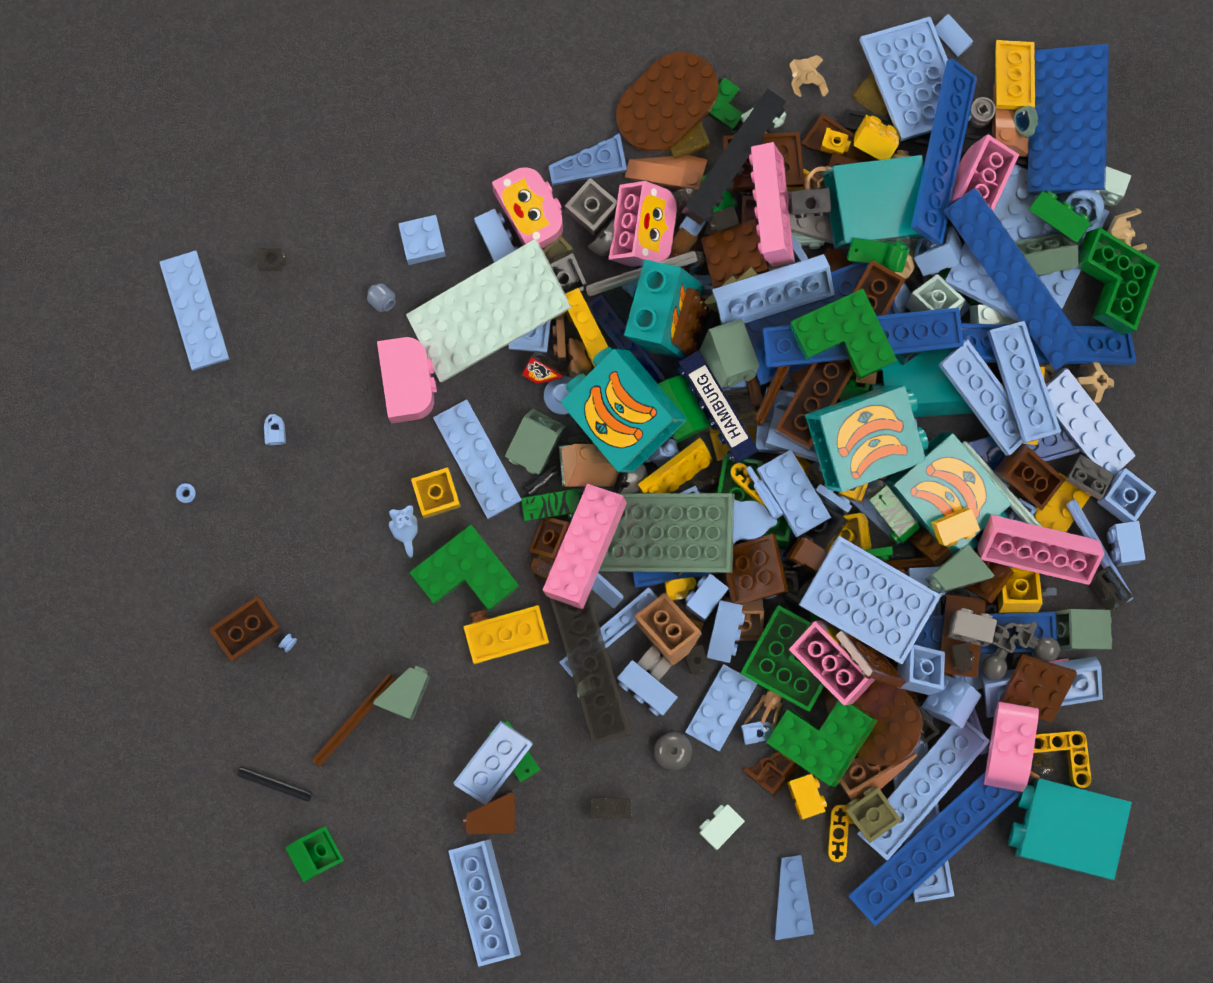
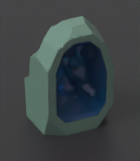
[1013,105,1039,138]

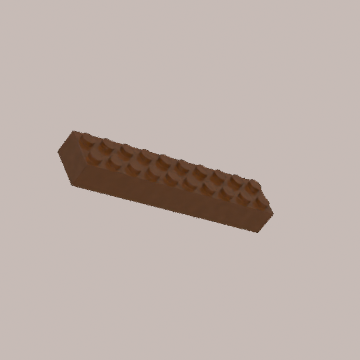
[774,260,906,451]

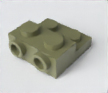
[846,786,902,843]

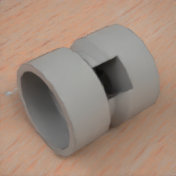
[969,97,996,128]
[638,645,672,681]

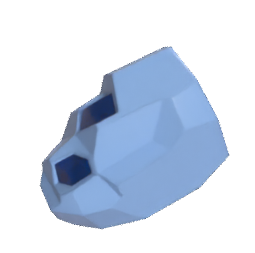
[264,414,286,446]
[741,722,774,745]

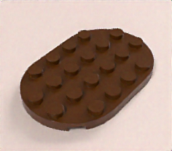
[616,52,718,152]
[824,680,923,766]

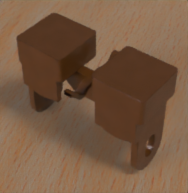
[782,536,827,575]

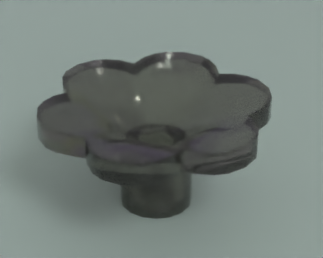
[1031,753,1055,777]

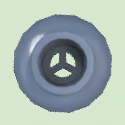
[367,283,396,312]

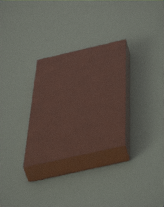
[940,595,986,678]

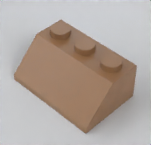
[561,444,620,487]
[634,593,701,666]

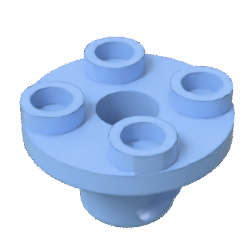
[544,376,572,415]

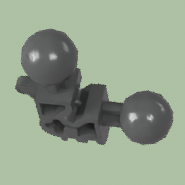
[982,622,1060,680]

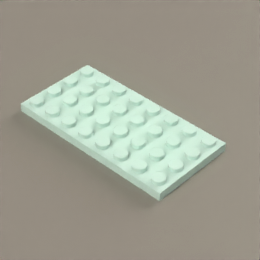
[406,239,572,382]

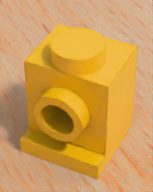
[820,128,851,156]
[838,483,868,503]

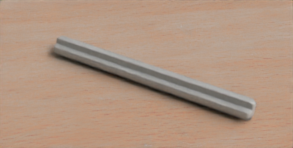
[586,251,697,296]

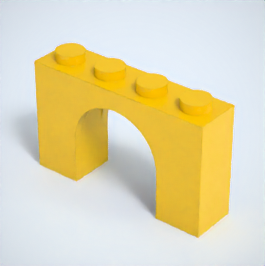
[565,288,608,369]

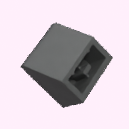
[1065,454,1114,501]

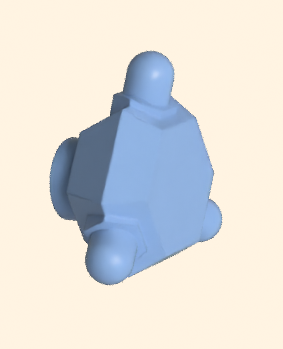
[645,439,680,467]

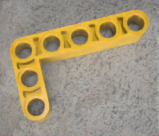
[988,731,1091,789]

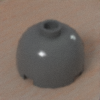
[587,219,614,257]
[616,464,648,494]
[654,732,693,771]

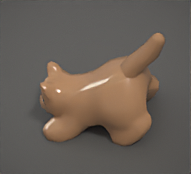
[565,338,593,379]

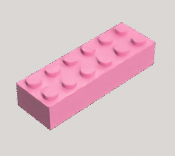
[749,142,795,268]
[543,484,627,609]
[977,515,1104,585]

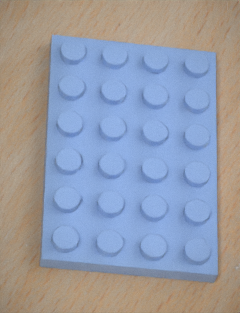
[860,17,971,141]
[799,536,941,664]

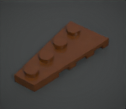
[801,113,879,163]

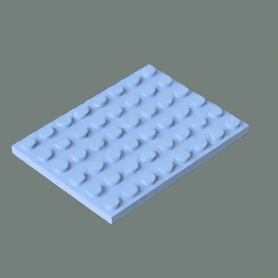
[945,164,1110,322]

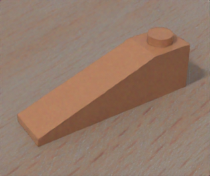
[992,84,1029,157]
[625,155,707,195]
[839,751,917,801]

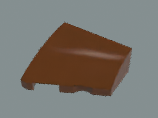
[743,751,799,796]

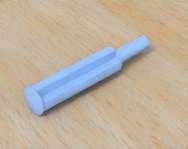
[746,466,783,519]

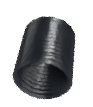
[888,545,915,561]

